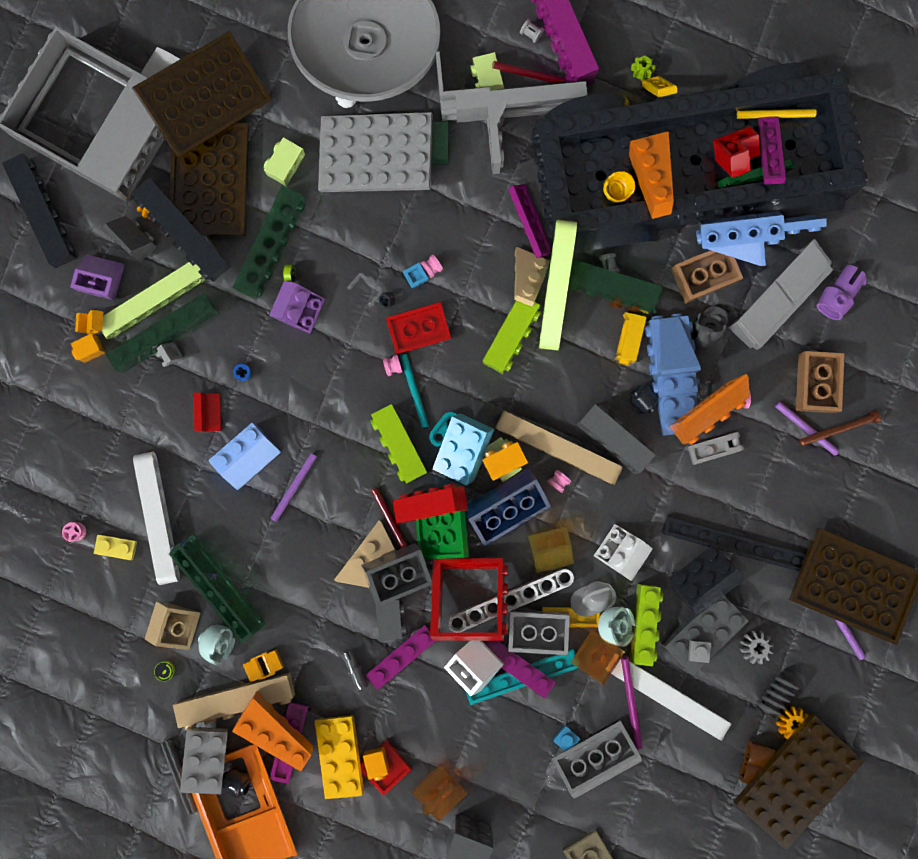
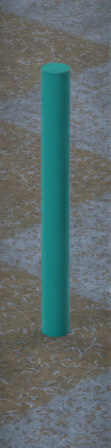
[400,354,429,428]

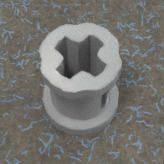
[520,18,544,44]
[599,253,620,276]

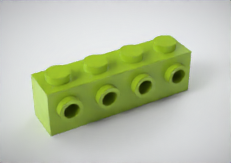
[483,300,541,374]
[370,404,427,484]
[630,584,663,666]

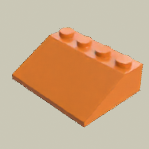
[669,374,750,445]

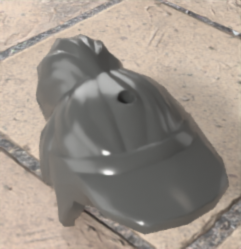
[694,306,728,351]

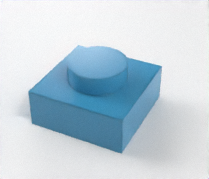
[403,263,429,289]
[553,725,580,751]

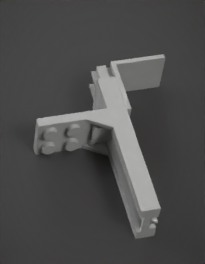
[436,51,587,175]

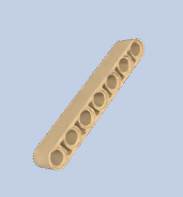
[495,411,623,485]

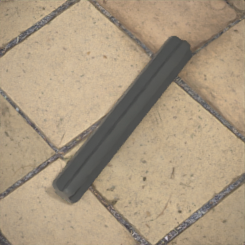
[161,739,198,815]

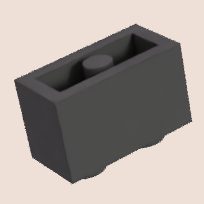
[376,598,406,641]

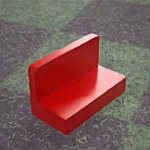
[193,393,222,432]

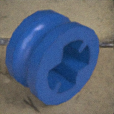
[233,364,252,382]

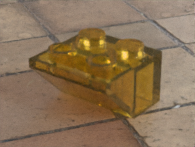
[527,526,574,573]

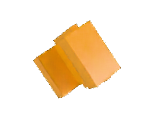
[75,310,103,334]
[243,649,285,683]

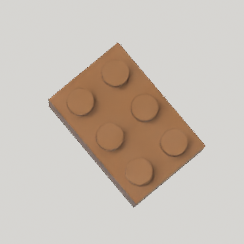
[671,250,743,304]
[796,351,844,413]

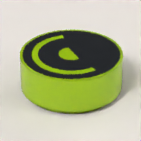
[283,264,296,283]
[154,661,175,681]

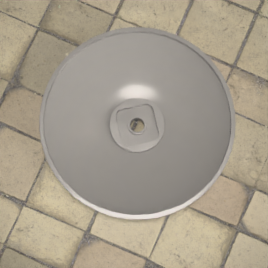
[288,0,440,102]

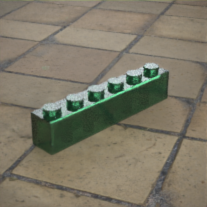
[545,259,664,314]
[105,293,219,373]
[169,535,266,644]

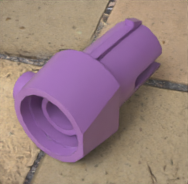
[816,265,867,320]

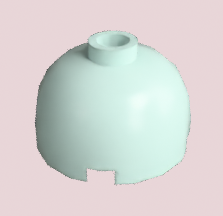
[598,607,635,646]
[198,625,235,665]

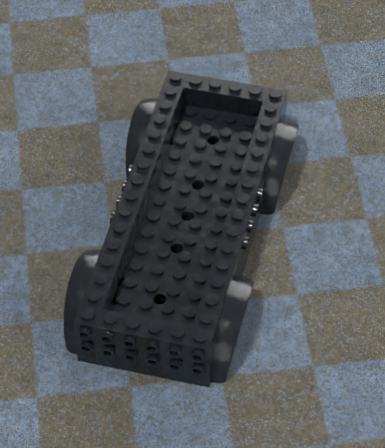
[531,63,868,254]

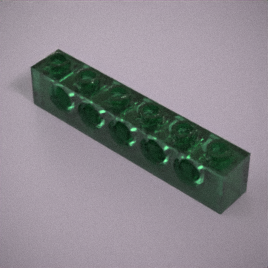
[232,186,306,301]

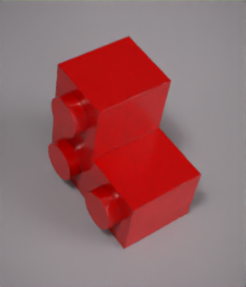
[713,126,760,178]

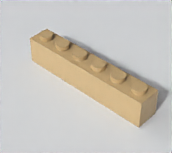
[173,672,296,730]

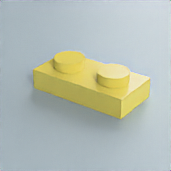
[94,534,137,560]

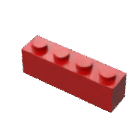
[393,484,468,524]

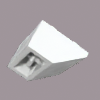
[594,524,652,581]
[444,641,504,696]

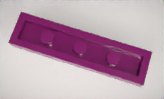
[758,117,786,184]
[508,184,552,258]
[365,624,435,690]
[486,641,556,699]
[270,701,309,784]

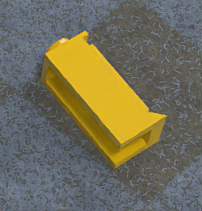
[615,312,646,366]

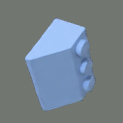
[208,422,281,490]

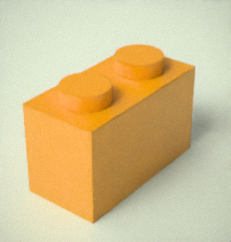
[482,441,528,481]

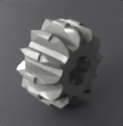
[740,630,774,664]

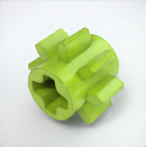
[631,55,656,81]

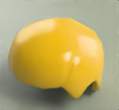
[603,171,635,203]

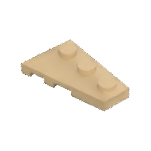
[514,247,551,307]

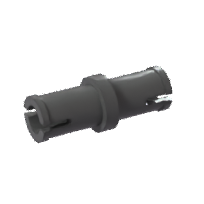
[342,650,368,691]

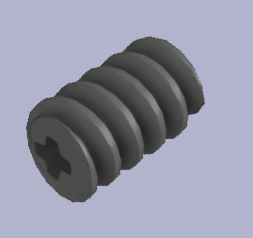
[757,676,799,720]

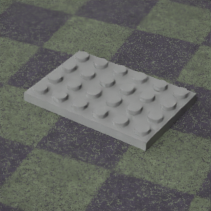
[318,112,433,192]

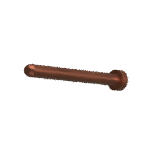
[799,410,881,446]

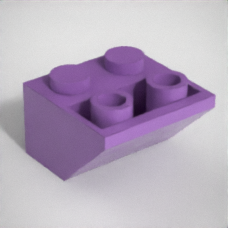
[70,255,125,301]
[269,281,325,333]

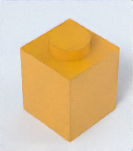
[70,333,106,363]
[363,747,389,781]

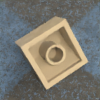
[145,602,200,650]

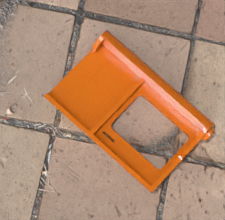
[192,744,298,859]

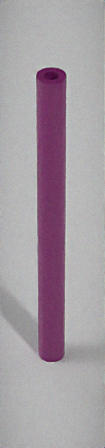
[621,656,643,749]

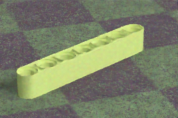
[539,220,577,350]
[102,262,205,339]

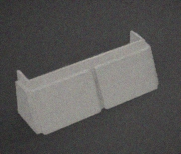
[728,239,833,350]

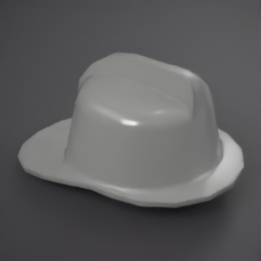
[570,581,616,617]

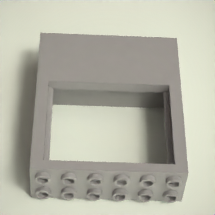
[0,27,165,202]

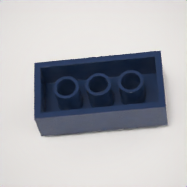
[465,468,551,546]

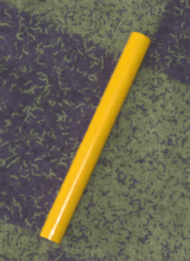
[737,109,816,119]

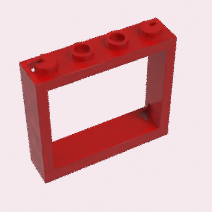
[430,558,508,641]

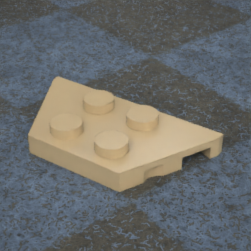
[334,520,396,588]

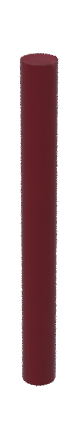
[492,61,565,84]
[371,487,408,549]

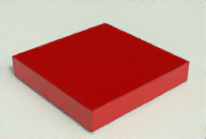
[360,739,413,796]

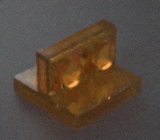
[571,630,625,685]
[412,764,467,822]

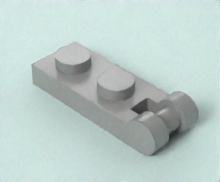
[687,432,745,465]

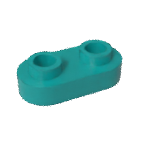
[429,412,457,447]

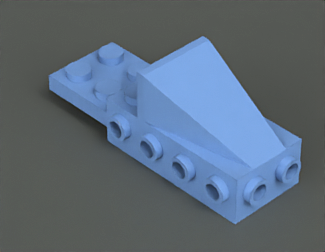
[696,211,827,266]
[645,313,701,436]

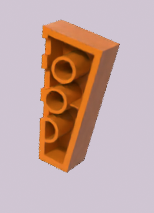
[629,131,674,219]
[232,690,314,771]

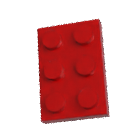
[386,302,451,355]

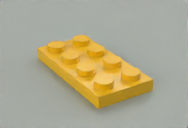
[315,715,364,799]

